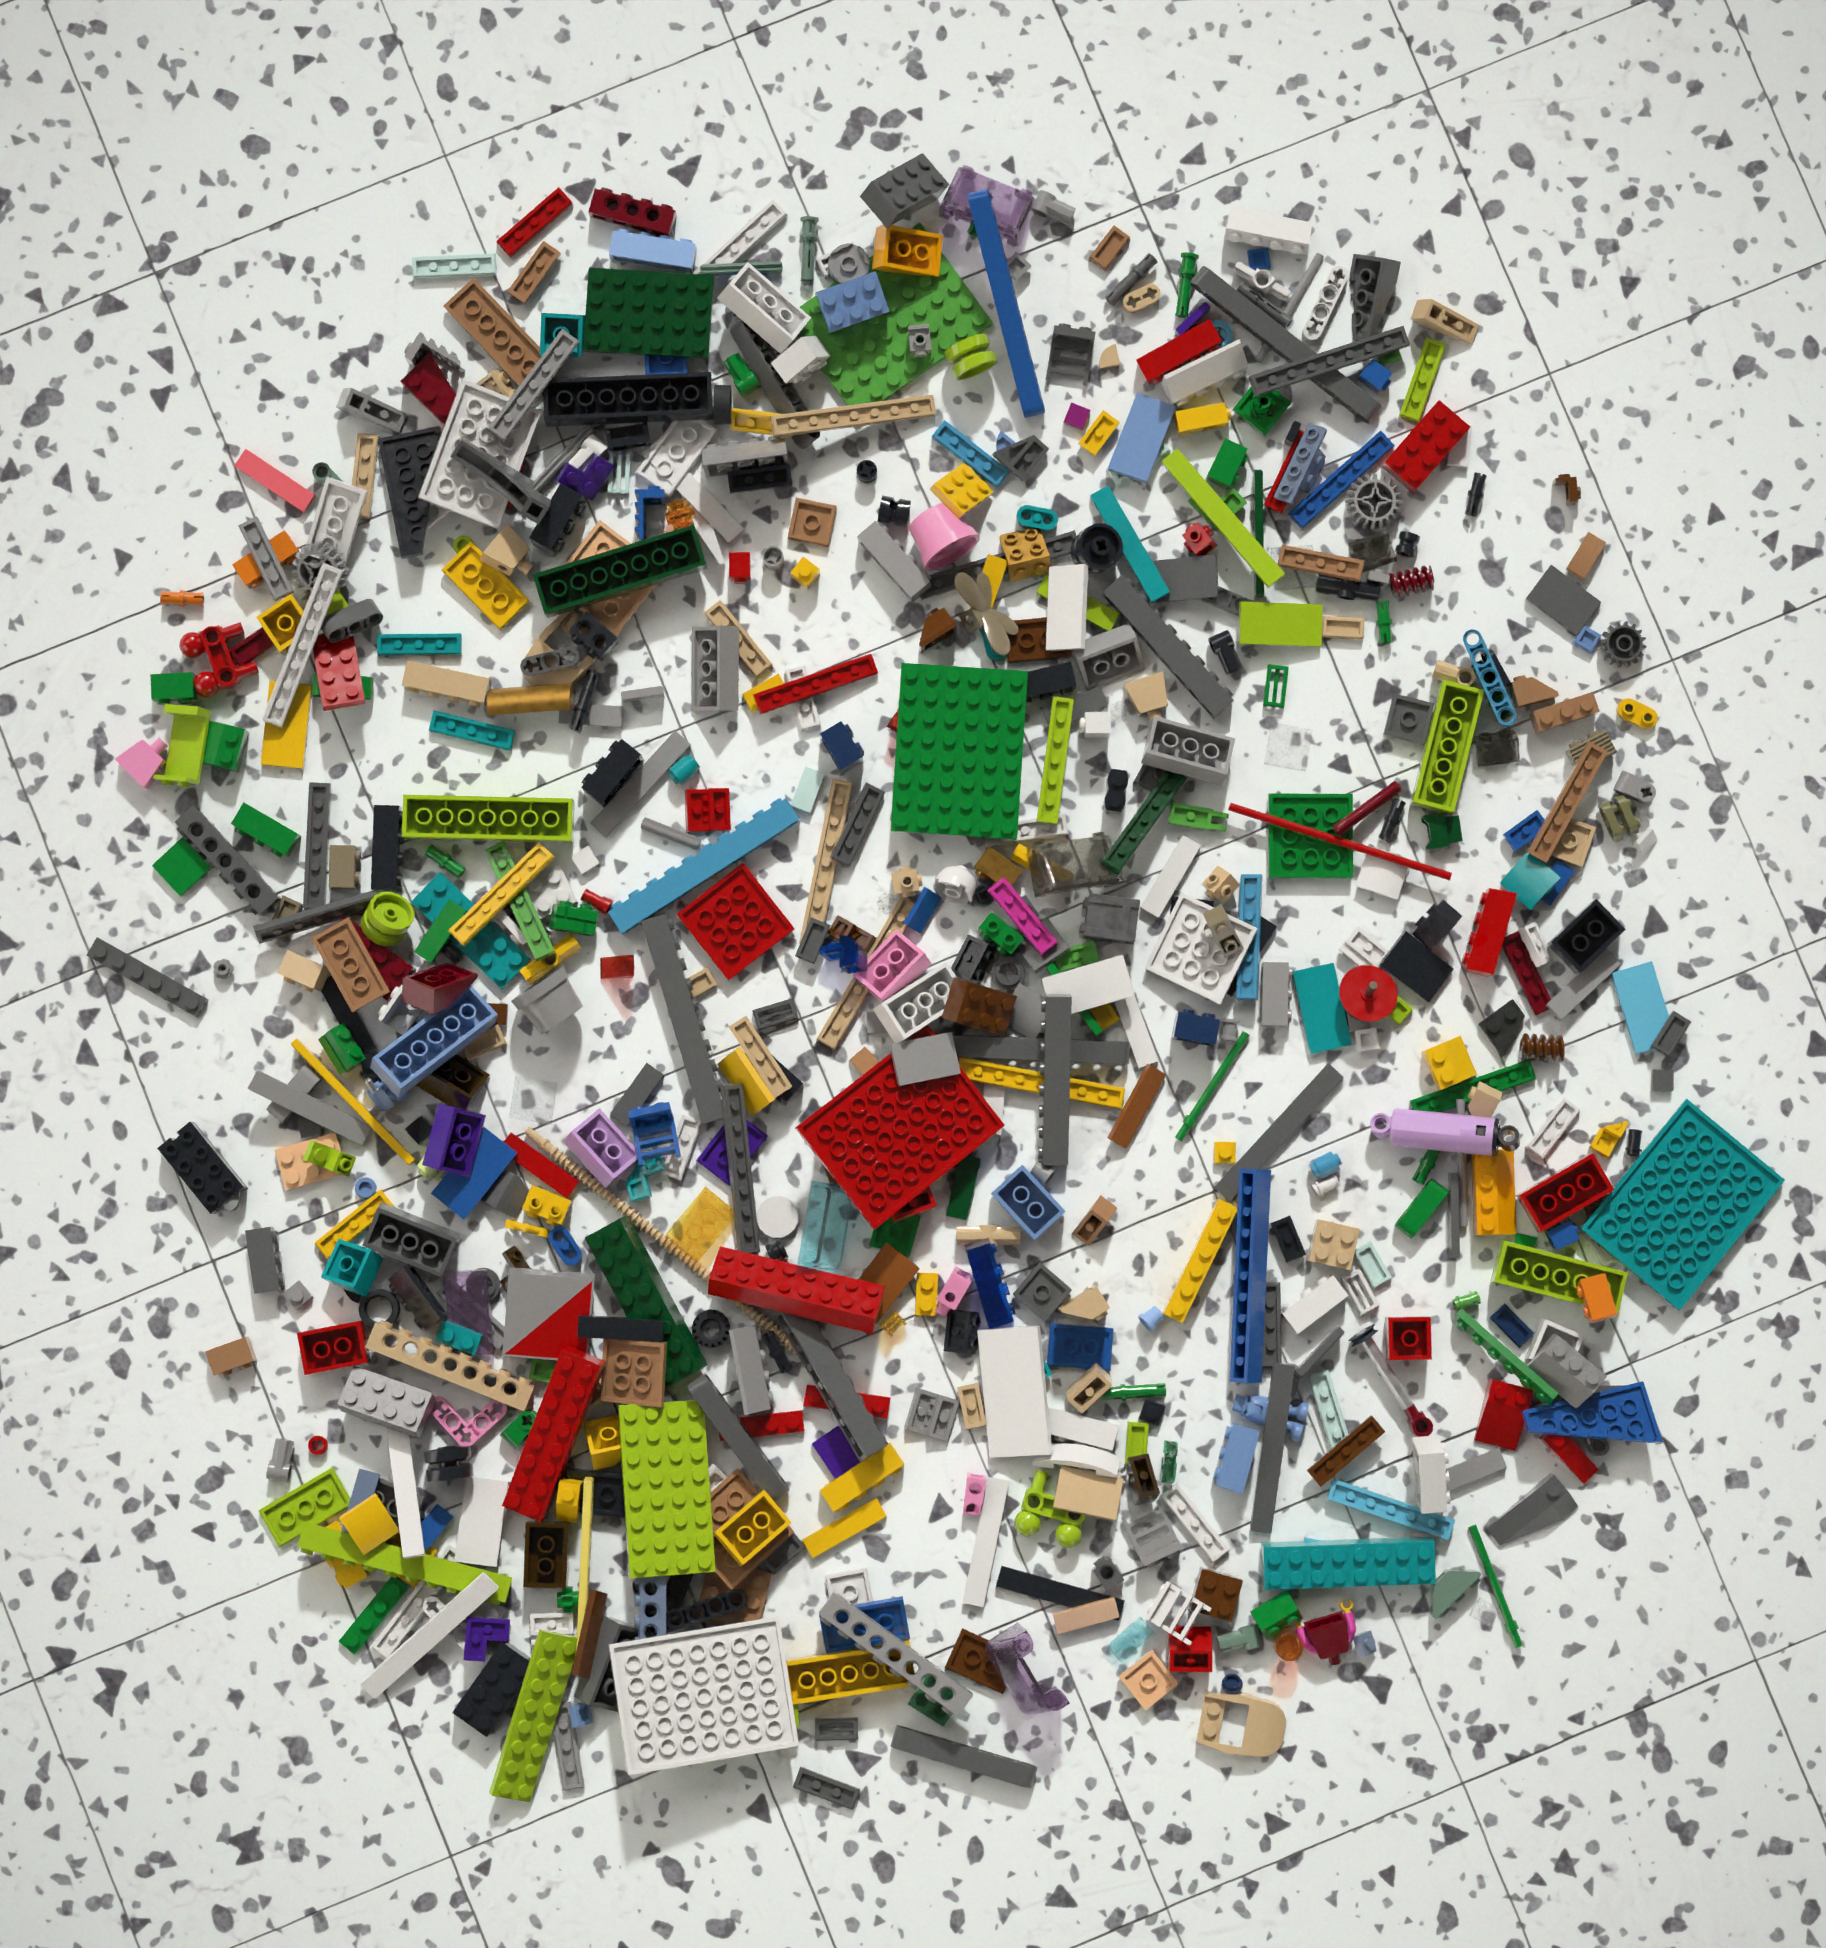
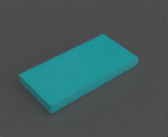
[1292,963,1352,1054]

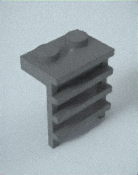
[1046,323,1096,386]

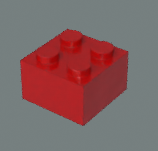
[1385,1316,1432,1360]

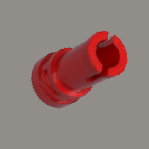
[580,889,614,915]

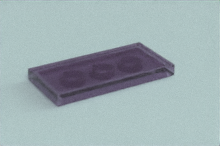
[444,1269,495,1356]

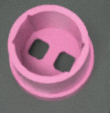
[909,503,980,571]

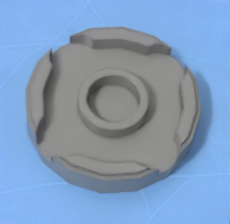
[828,243,870,284]

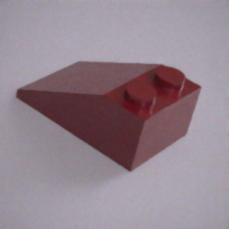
[402,962,478,1014]

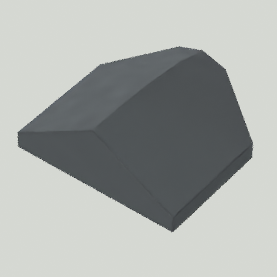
[480,1171,528,1218]

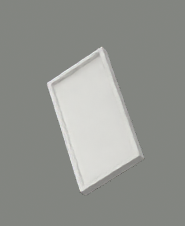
[977,1326,1052,1458]

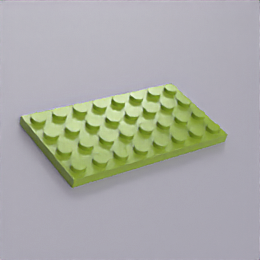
[618,1400,716,1578]

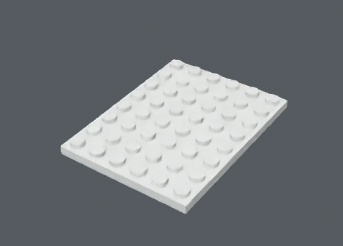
[608,1616,799,1775]

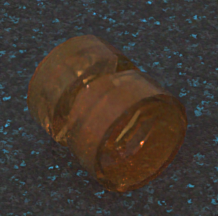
[1273,1630,1303,1661]

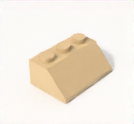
[1058,1285,1110,1321]

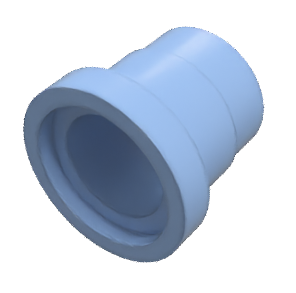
[1138,1306,1165,1332]

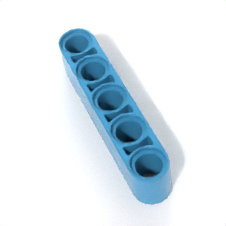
[1463,629,1517,727]

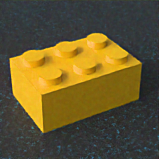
[713,1490,792,1566]

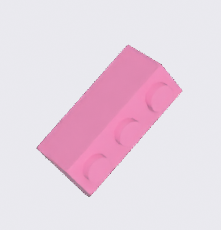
[853,929,932,1003]

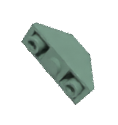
[1430,1569,1482,1619]

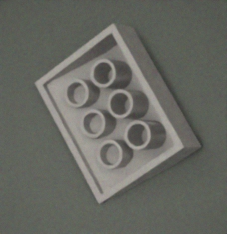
[702,436,788,478]

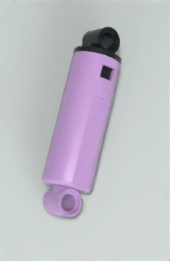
[1370,1108,1520,1156]

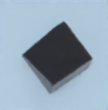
[405,1115,432,1145]

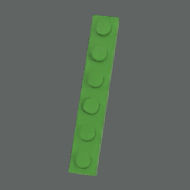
[485,841,556,962]

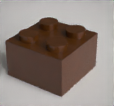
[1189,1567,1243,1622]

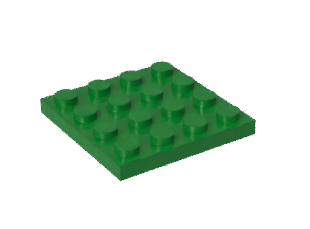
[1268,793,1353,878]

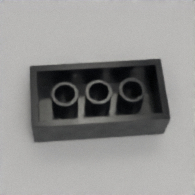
[452,1641,530,1737]

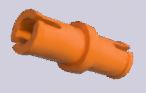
[160,590,204,607]

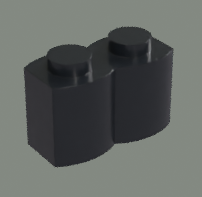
[1103,769,1128,815]

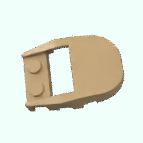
[523,611,606,686]
[1196,1691,1286,1757]

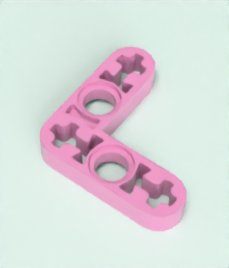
[431,1396,508,1447]

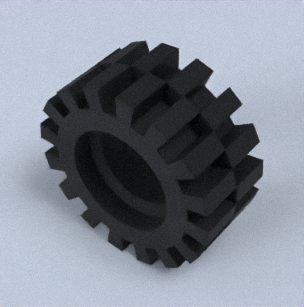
[692,1309,730,1348]

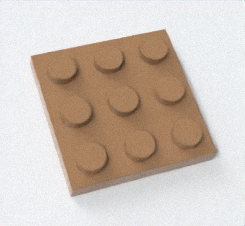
[600,1339,667,1407]
[695,1569,772,1626]

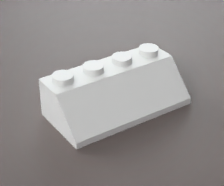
[717,262,811,354]
[1161,339,1248,407]

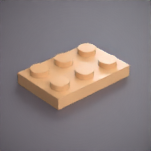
[274,1132,342,1191]

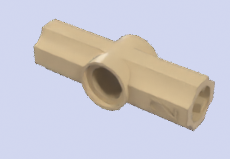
[956,1225,1021,1246]

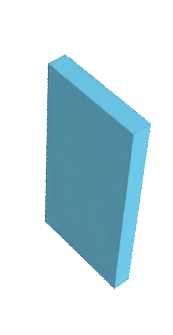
[1611,961,1669,1054]

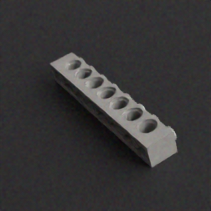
[818,1591,973,1716]

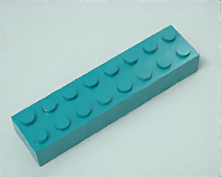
[1261,1536,1436,1590]

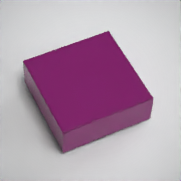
[1063,402,1091,431]

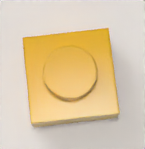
[1214,1142,1236,1163]

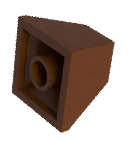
[919,607,957,653]

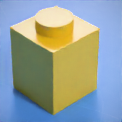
[790,556,820,589]

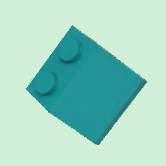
[540,313,585,357]
[321,1239,384,1297]

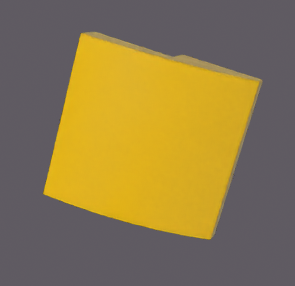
[339,1493,400,1555]

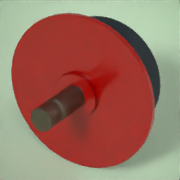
[1339,965,1398,1022]

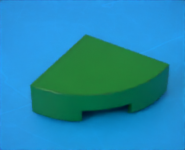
[1514,1233,1538,1247]

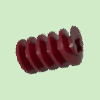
[1388,565,1434,598]

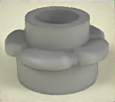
[213,958,234,979]

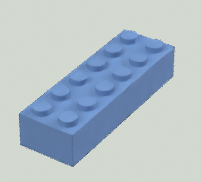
[370,985,498,1098]

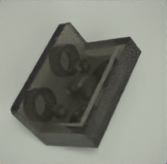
[1348,530,1397,573]
[1473,729,1520,767]

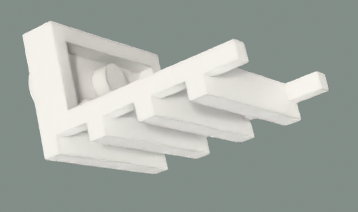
[1145,1581,1212,1645]

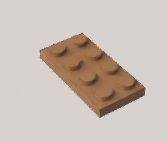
[311,917,391,1013]

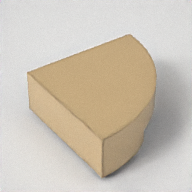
[1099,344,1120,370]

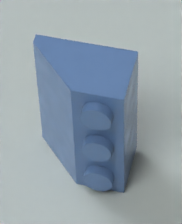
[1213,1422,1260,1494]

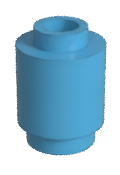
[1309,1151,1342,1179]

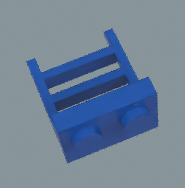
[635,486,667,541]
[628,1102,681,1166]

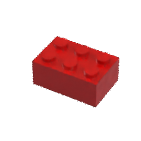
[297,1320,371,1375]

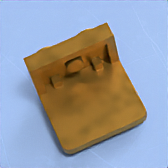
[999,528,1051,582]

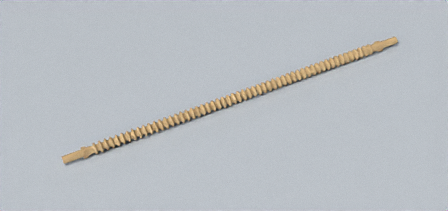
[524,1127,799,1359]

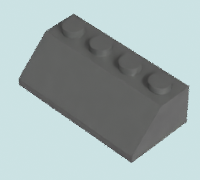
[362,1201,460,1277]
[574,1616,649,1712]

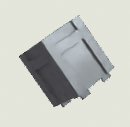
[1079,893,1140,945]

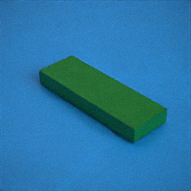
[414,899,468,964]

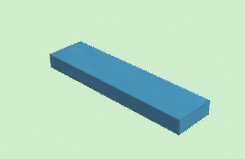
[932,420,1010,489]

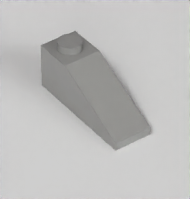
[336,388,407,433]

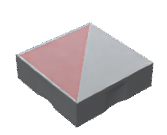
[502,1267,595,1360]

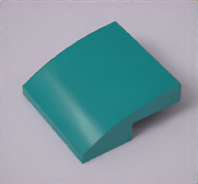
[1500,853,1562,910]

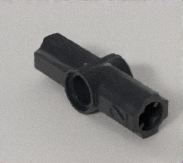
[1315,574,1381,602]

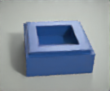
[1247,247,1271,271]

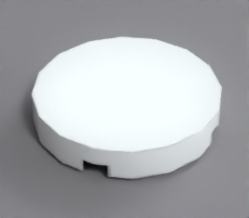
[757,1196,798,1238]

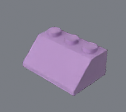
[563,1108,638,1188]

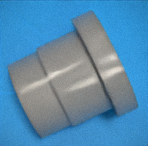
[1030,1161,1056,1187]

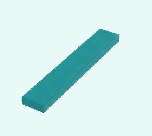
[1090,485,1170,603]

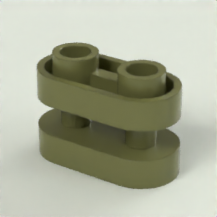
[1598,794,1641,843]

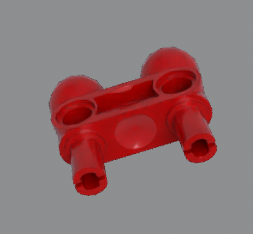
[179,622,259,697]

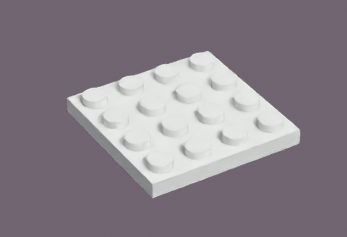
[1145,892,1258,1005]

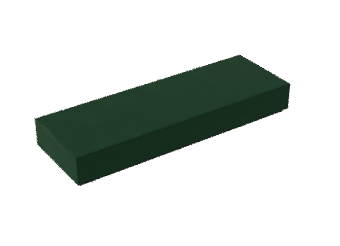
[946,1155,981,1220]

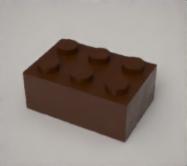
[941,977,1017,1036]

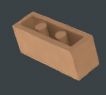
[1529,692,1600,734]

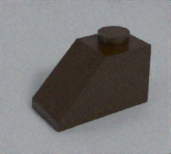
[1127,1454,1160,1505]

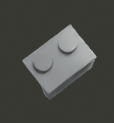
[404,332,465,374]
[1121,1500,1183,1568]

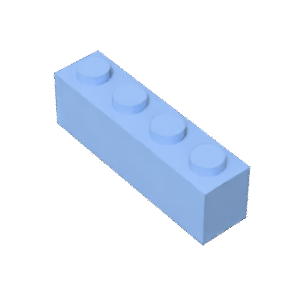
[609,229,696,273]

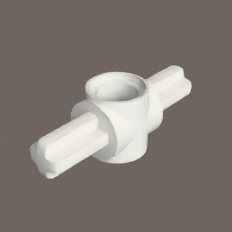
[1233,262,1291,301]

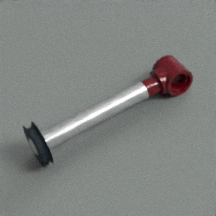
[1348,1324,1433,1437]

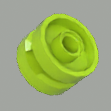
[944,333,998,381]
[361,892,415,946]

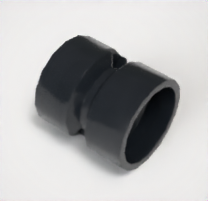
[877,495,911,527]

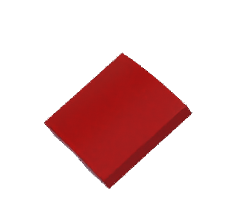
[684,788,731,832]

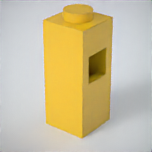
[1174,402,1231,436]

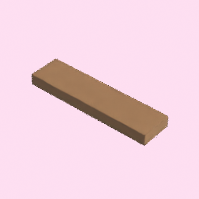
[1277,545,1365,582]

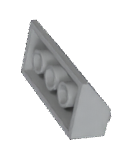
[691,626,739,711]
[729,1325,774,1415]

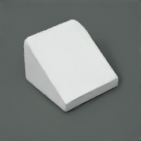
[1633,827,1657,854]

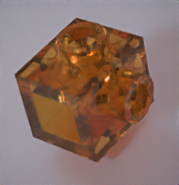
[664,498,696,530]

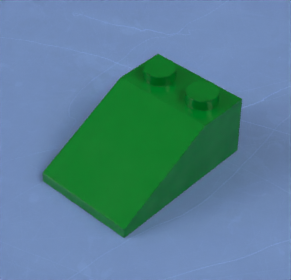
[203,721,249,773]

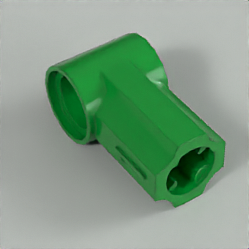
[723,353,761,397]

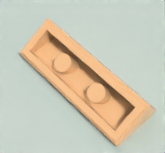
[1052,1596,1119,1634]

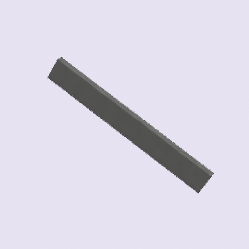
[1248,325,1410,397]
[920,530,1076,601]
[1214,1063,1344,1202]
[720,1084,760,1254]
[1250,1362,1295,1533]

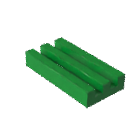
[1263,664,1289,709]

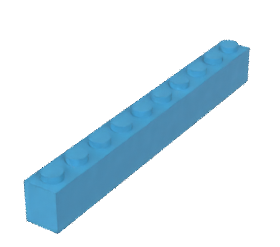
[608,798,800,935]

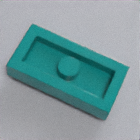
[435,1319,483,1356]

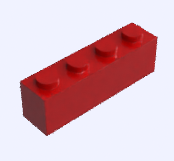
[1136,319,1223,385]

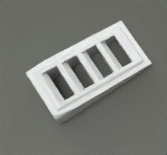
[696,523,725,568]

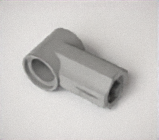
[1031,190,1076,226]
[266,1438,294,1483]

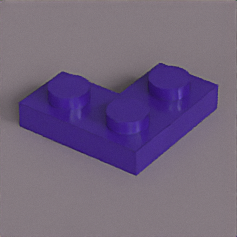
[556,454,614,501]
[463,1616,510,1662]

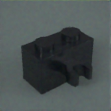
[1412,899,1462,950]

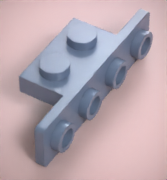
[1274,423,1327,504]

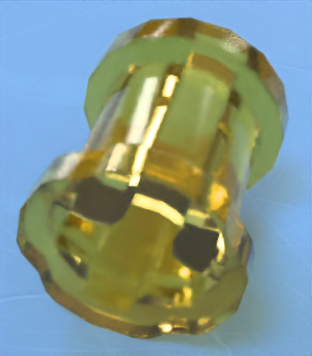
[879,1309,907,1337]

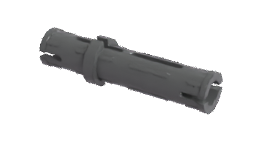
[1105,253,1158,307]
[1237,282,1293,329]

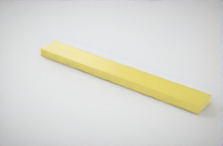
[576,1477,594,1651]

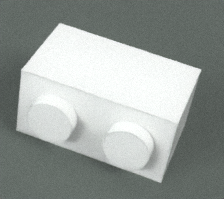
[1079,712,1111,738]

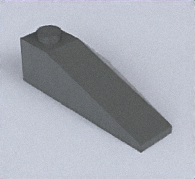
[1350,254,1401,340]
[1486,1473,1578,1545]

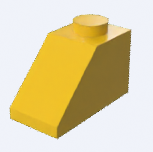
[556,1478,584,1523]

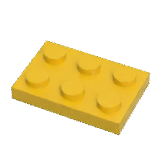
[929,463,993,519]

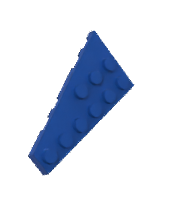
[1521,1381,1663,1444]

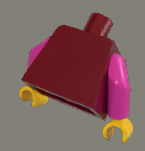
[1295,1599,1356,1665]

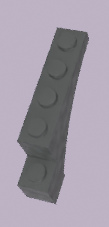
[450,437,551,525]

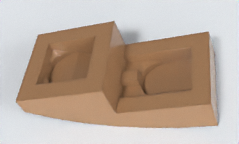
[1565,532,1606,580]

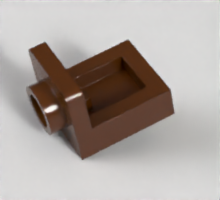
[1552,474,1581,506]

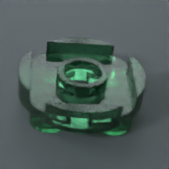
[1161,1440,1178,1483]

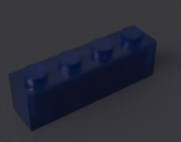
[964,1238,1016,1329]

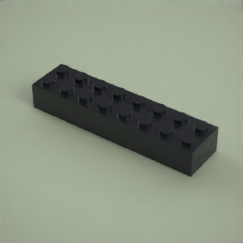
[543,372,714,427]

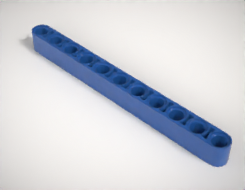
[967,188,1045,418]

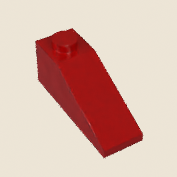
[1539,1434,1599,1484]

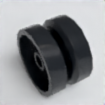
[1070,523,1123,574]
[424,1445,474,1482]

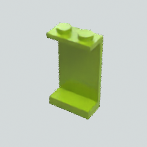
[153,704,211,788]

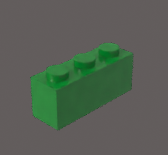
[231,802,301,858]

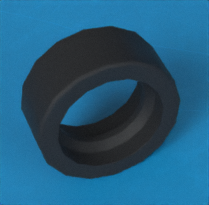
[713,385,732,424]
[358,1289,400,1328]

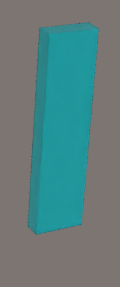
[377,633,462,656]
[428,710,516,751]

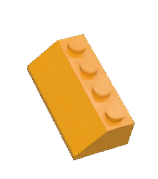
[1471,1149,1517,1235]

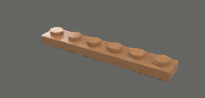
[1527,741,1608,863]

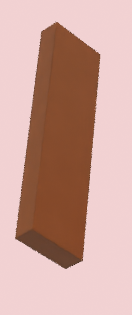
[1107,1064,1166,1148]

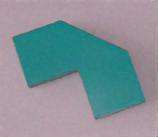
[626,1156,666,1204]

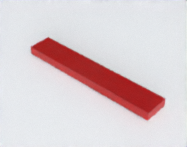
[753,654,878,715]

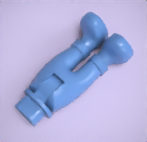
[1232,1394,1309,1442]

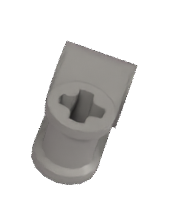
[1613,771,1656,804]

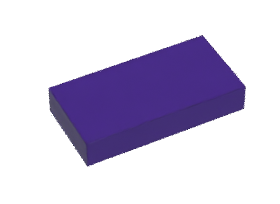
[1174,302,1211,337]

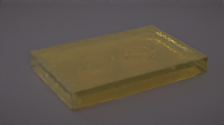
[665,1186,734,1263]

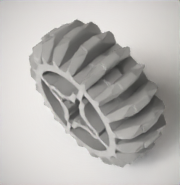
[1345,473,1402,531]
[292,541,349,594]

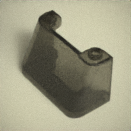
[1026,832,1124,898]

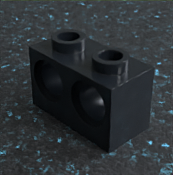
[570,611,618,662]

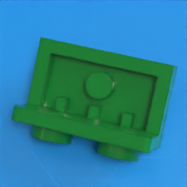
[978,912,1024,956]

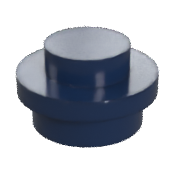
[1221,1674,1243,1694]

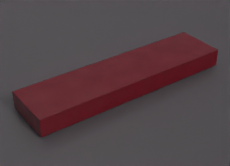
[1502,931,1551,1016]

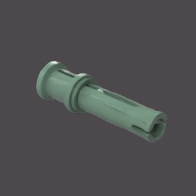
[800,216,819,282]

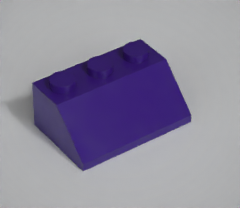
[422,1103,486,1177]

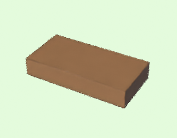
[1089,225,1130,271]

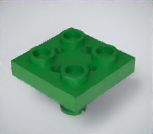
[1232,387,1291,436]

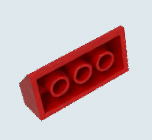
[1461,888,1517,977]

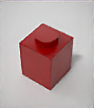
[729,552,751,584]

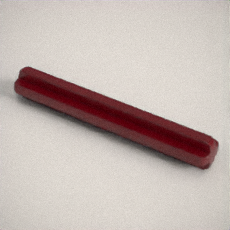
[1333,781,1402,835]

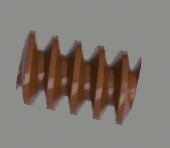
[1519,1033,1565,1062]

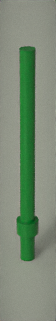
[1175,1031,1250,1142]
[1468,1524,1523,1648]

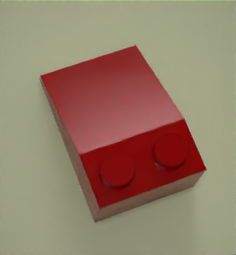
[1474,1378,1534,1451]

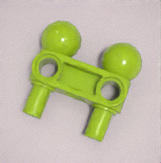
[1014,1469,1086,1548]

